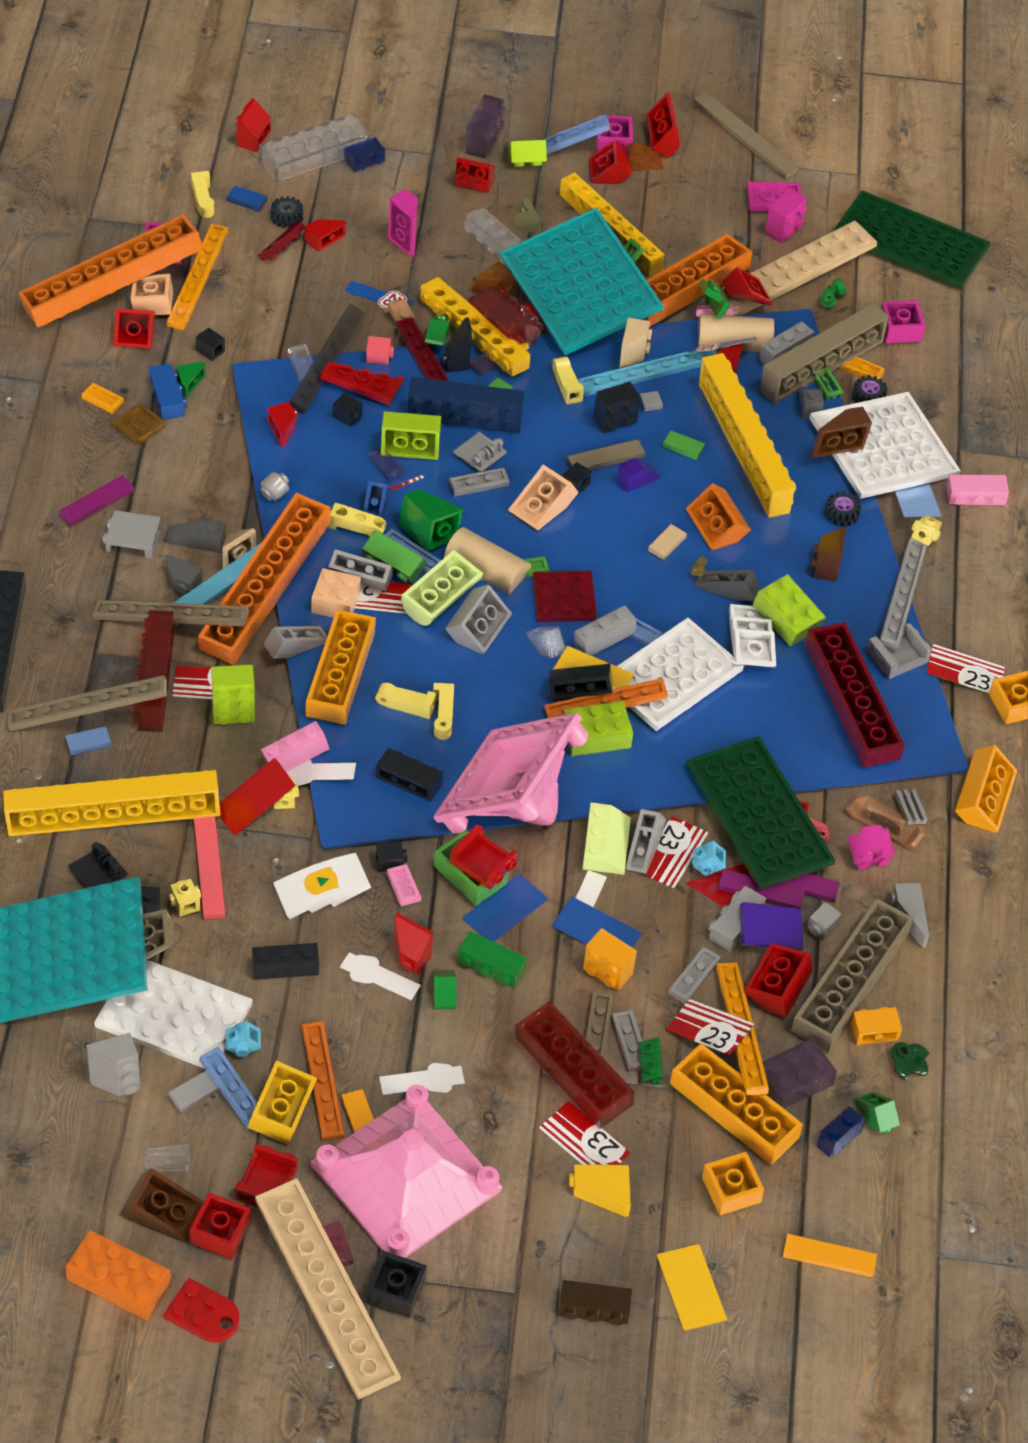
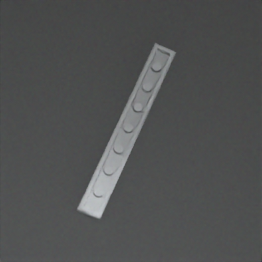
[879,538,927,650]

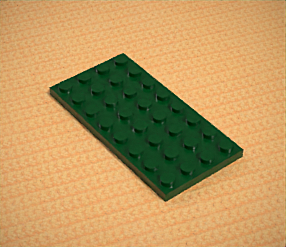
[832,190,991,290]
[685,736,835,891]

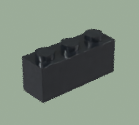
[549,663,613,700]
[376,748,443,802]
[252,943,319,980]

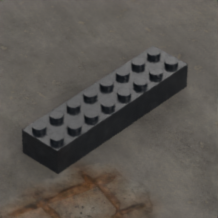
[0,570,26,713]

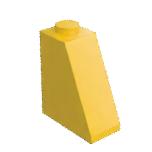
[569,1165,631,1217]

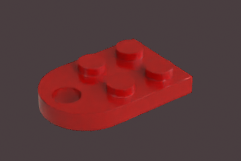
[163,1277,240,1343]

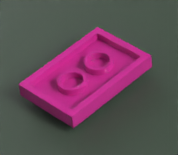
[747,182,802,212]

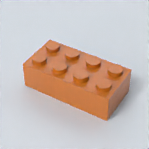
[65,1230,172,1320]

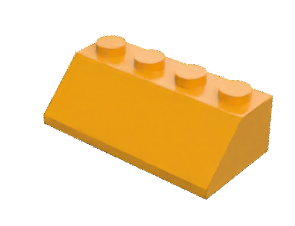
[955,745,1018,833]

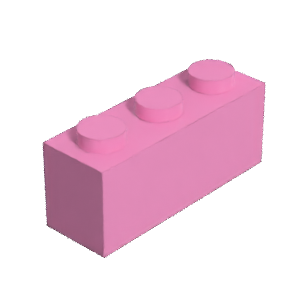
[946,474,1009,505]
[261,721,330,772]

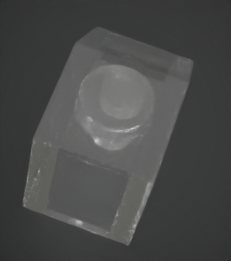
[525,626,566,659]

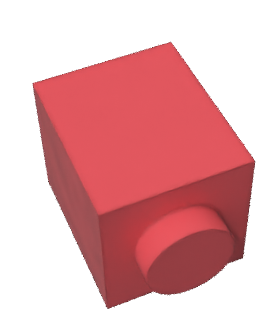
[366,336,394,365]

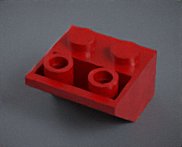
[236,98,271,152]
[455,157,495,194]

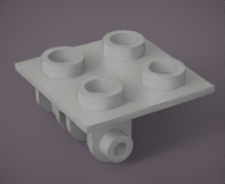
[453,432,507,472]

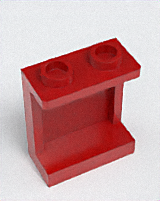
[450,824,518,890]
[234,1144,298,1208]

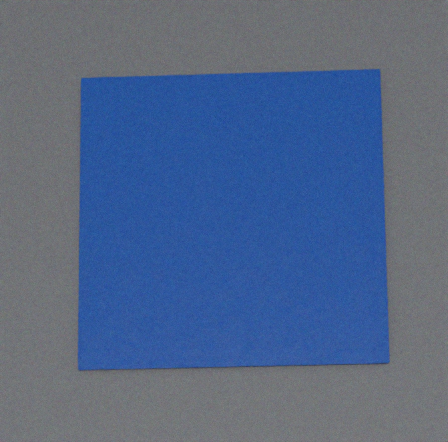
[232,309,969,849]

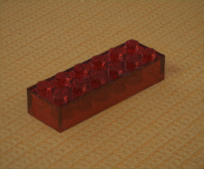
[133,610,174,732]
[515,1001,635,1129]

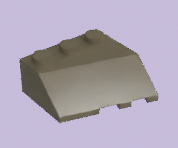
[143,909,175,960]

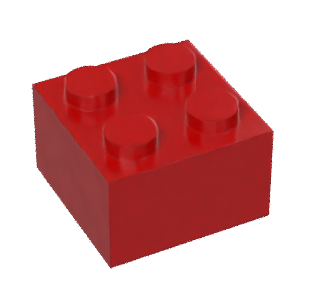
[189,1192,251,1260]

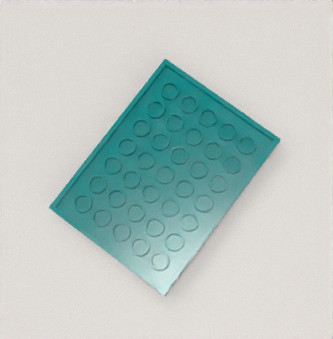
[500,207,663,356]
[0,877,148,1023]

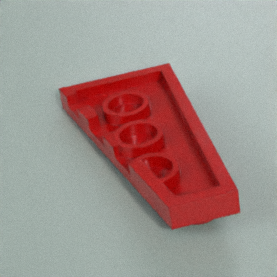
[320,362,405,405]

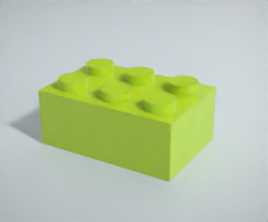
[381,411,441,460]
[753,574,825,647]
[211,665,255,725]
[563,701,633,756]

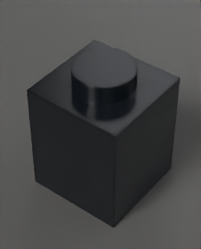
[196,327,225,361]
[332,393,363,427]
[376,841,407,873]

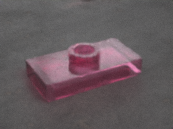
[322,1221,353,1266]

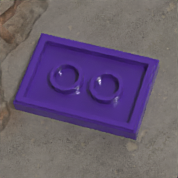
[740,902,804,951]

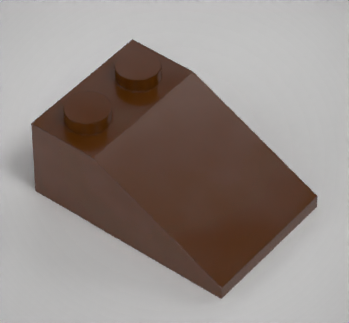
[811,406,872,458]
[121,1168,204,1244]

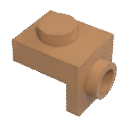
[384,298,415,323]

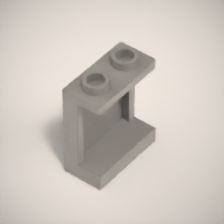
[103,510,161,559]
[867,623,931,679]

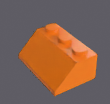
[685,483,751,550]

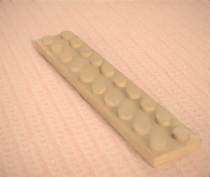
[721,221,877,316]
[255,1178,401,1400]

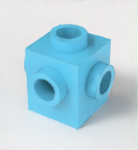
[692,840,726,876]
[225,1021,261,1057]

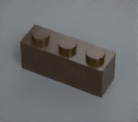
[558,1280,632,1325]

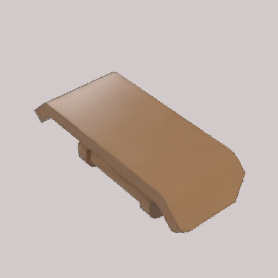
[845,793,926,848]

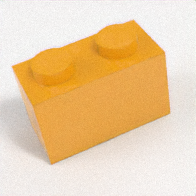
[851,1007,902,1045]

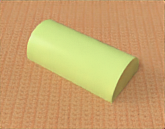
[401,550,484,625]

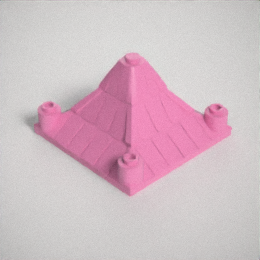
[433,713,588,833]
[311,1085,502,1258]

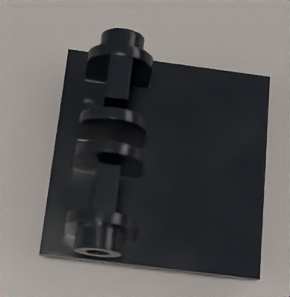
[68,842,128,888]

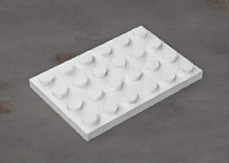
[613,618,744,731]
[94,960,253,1069]

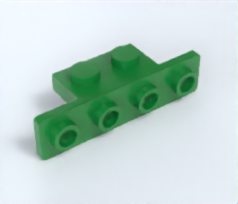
[699,278,729,318]

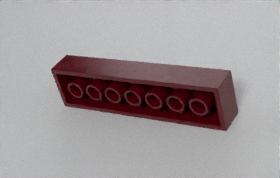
[805,622,905,768]

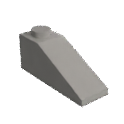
[263,626,327,658]
[626,809,666,874]
[890,883,929,948]

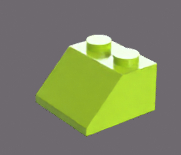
[506,140,547,167]

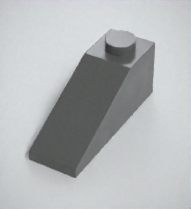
[164,520,226,553]
[695,570,761,601]

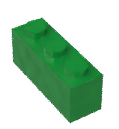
[457,931,527,988]

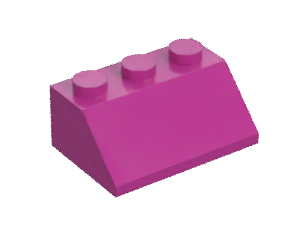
[388,189,418,257]

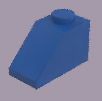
[363,480,391,518]

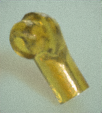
[691,556,707,576]

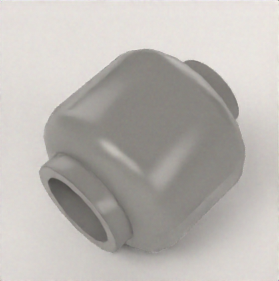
[260,472,289,501]

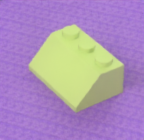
[582,803,631,875]

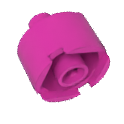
[848,825,895,870]

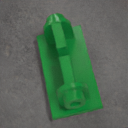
[638,1037,663,1085]

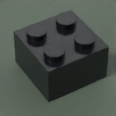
[593,381,640,433]
[366,1250,427,1318]

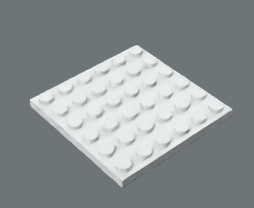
[809,392,961,499]

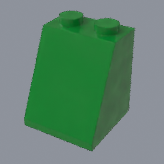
[399,489,463,551]

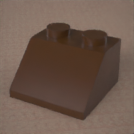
[811,527,846,582]

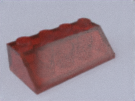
[468,286,544,345]

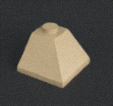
[222,528,256,569]

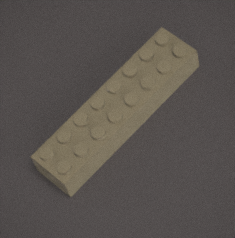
[760,303,888,405]
[791,898,914,1052]

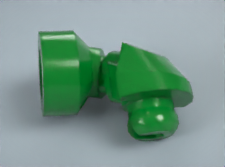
[820,277,847,308]

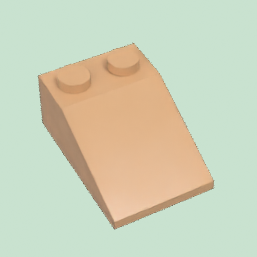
[508,465,578,531]

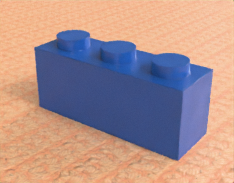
[149,363,187,420]

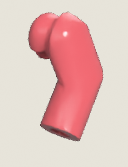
[809,817,830,842]

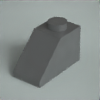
[797,389,824,419]
[165,554,202,595]

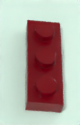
[258,222,305,260]

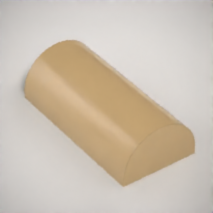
[698,314,774,352]
[444,527,531,595]

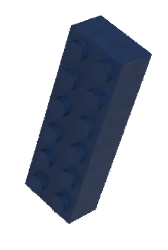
[408,377,525,433]

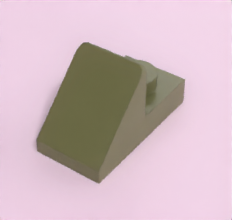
[514,197,542,235]

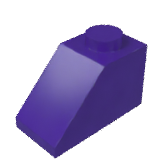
[617,458,660,492]

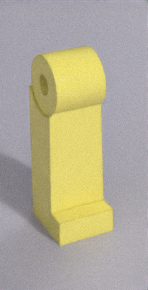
[191,171,214,218]
[552,357,584,404]
[328,503,387,537]
[375,683,436,719]
[433,683,454,740]

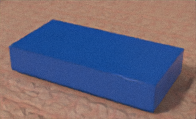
[227,185,267,212]

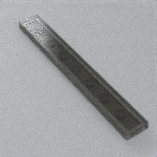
[289,303,365,415]

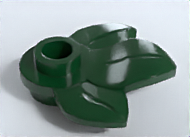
[891,1042,929,1080]

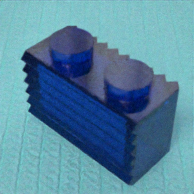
[344,137,385,172]
[817,1106,865,1158]

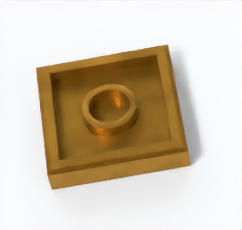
[112,403,167,446]

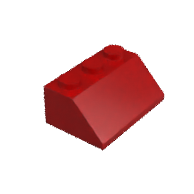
[646,92,680,158]
[744,943,813,1018]

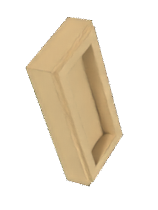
[648,524,687,560]

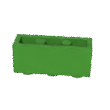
[362,530,427,584]

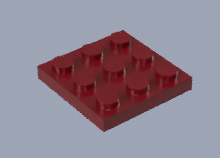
[533,571,597,622]

